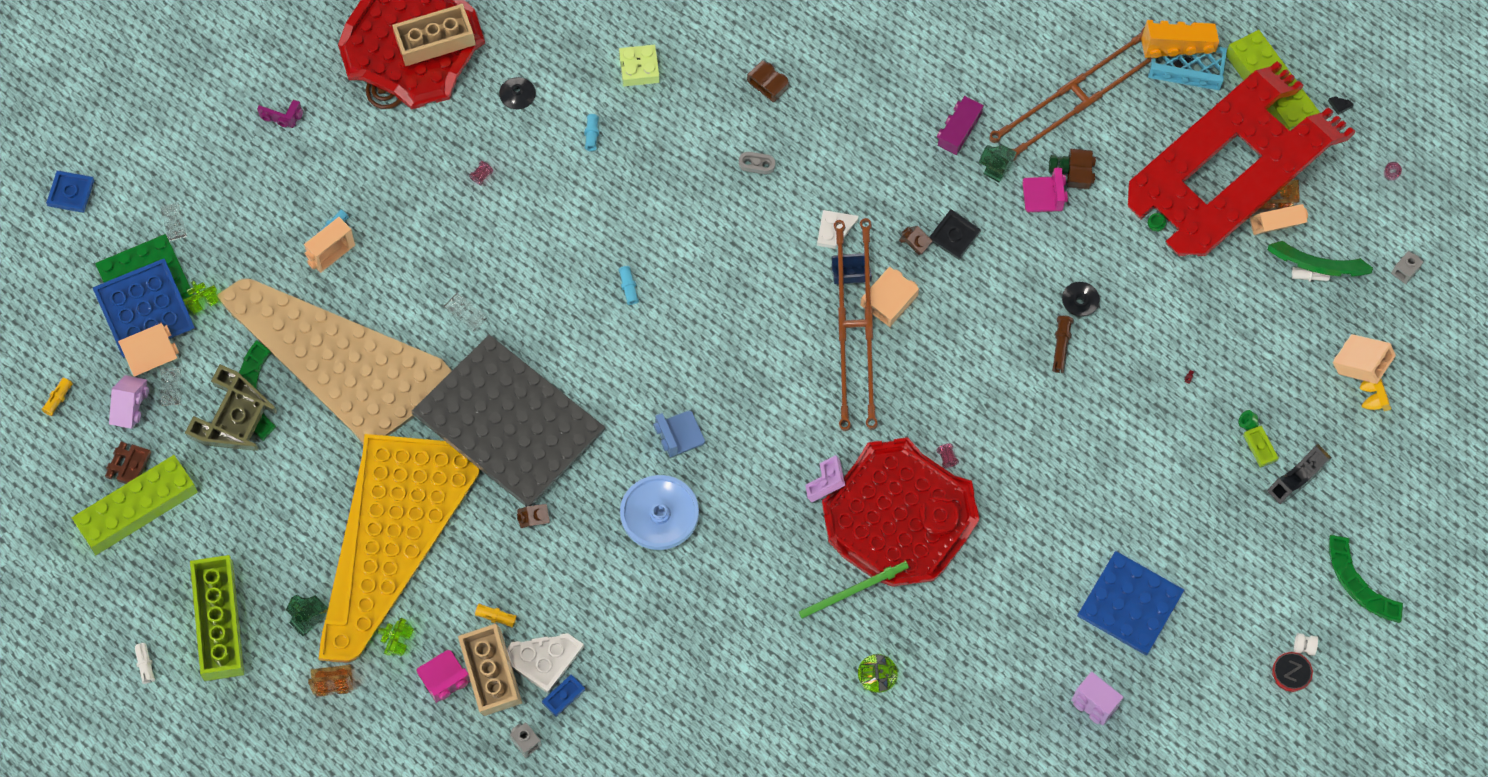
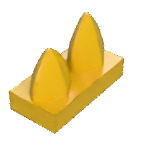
[1359,379,1391,411]

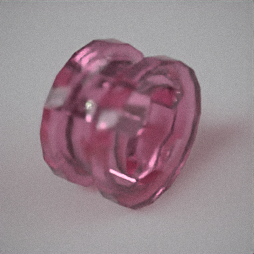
[1384,162,1402,180]

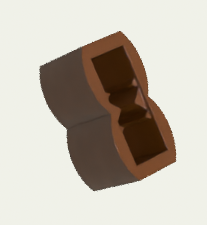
[747,60,789,103]
[1067,149,1096,189]

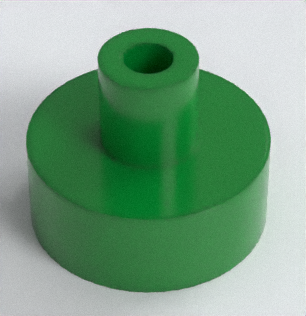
[1238,410,1259,431]

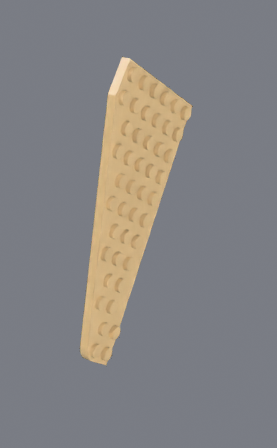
[216,279,452,444]

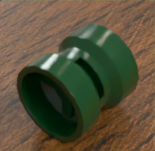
[1048,155,1069,175]

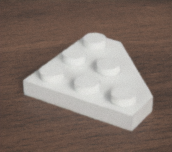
[507,633,584,694]

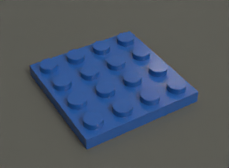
[92,259,195,359]
[1077,551,1184,656]

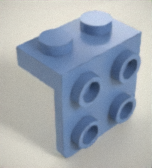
[653,411,705,458]

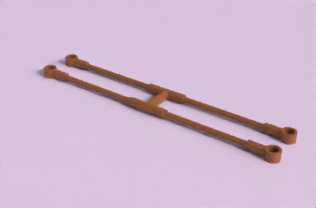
[989,27,1161,161]
[834,218,878,431]

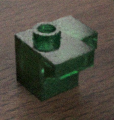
[979,144,1017,183]
[286,594,328,636]

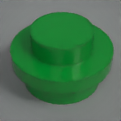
[1148,213,1166,231]

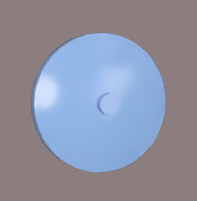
[620,475,699,550]

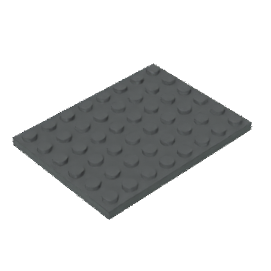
[412,334,605,507]

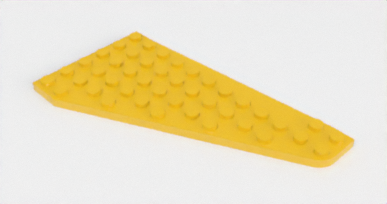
[319,434,479,663]

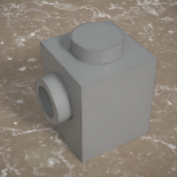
[1391,251,1423,284]
[510,722,541,758]

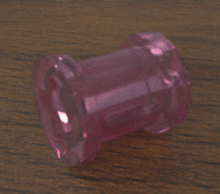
[469,161,493,186]
[936,443,959,468]

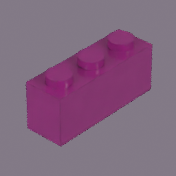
[936,96,984,155]

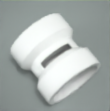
[1294,633,1318,656]

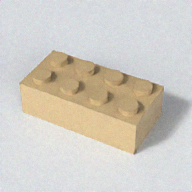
[392,4,475,66]
[458,623,522,716]

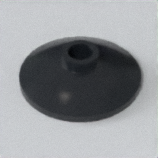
[499,77,536,110]
[1062,282,1100,317]

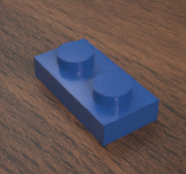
[542,674,585,717]

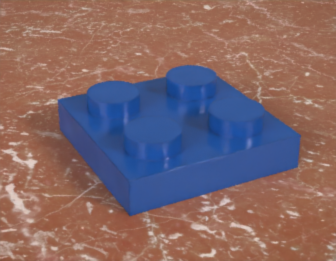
[46,170,94,213]

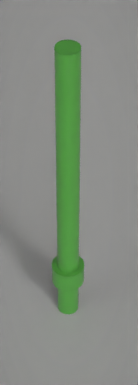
[799,561,909,619]

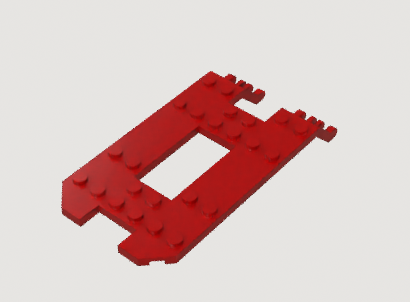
[1128,61,1356,256]

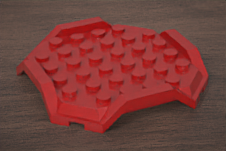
[338,0,485,109]
[822,437,979,587]

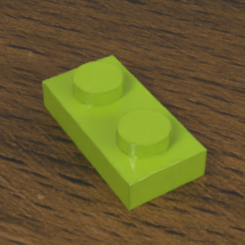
[1243,425,1279,468]

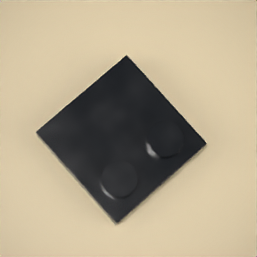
[929,209,981,260]

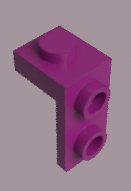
[257,99,303,128]

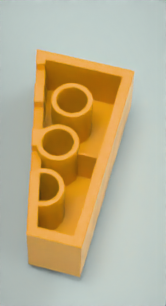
[1141,20,1219,58]

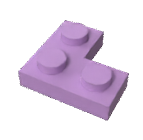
[805,455,845,503]

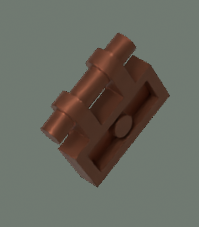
[105,442,151,484]

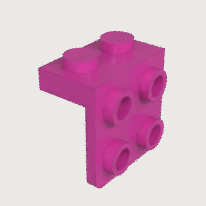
[1022,168,1068,212]
[416,650,471,703]

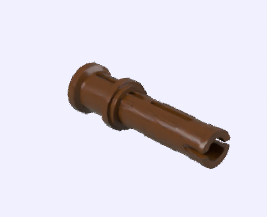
[1052,316,1074,373]

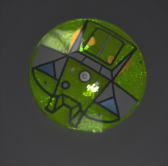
[858,654,898,693]

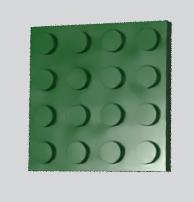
[95,234,195,302]

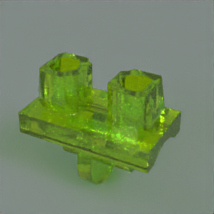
[183,281,219,314]
[378,618,414,656]

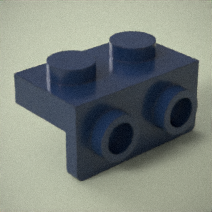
[831,253,872,284]

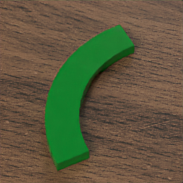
[1267,241,1373,277]
[239,340,276,441]
[1329,535,1403,623]

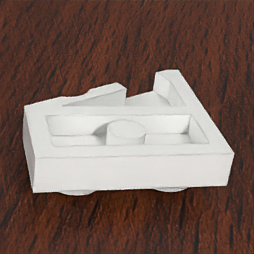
[817,210,858,249]

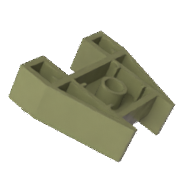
[185,364,278,451]

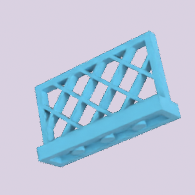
[1148,47,1227,91]

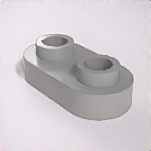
[739,152,775,174]

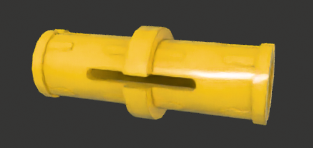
[41,377,73,416]
[475,603,517,628]

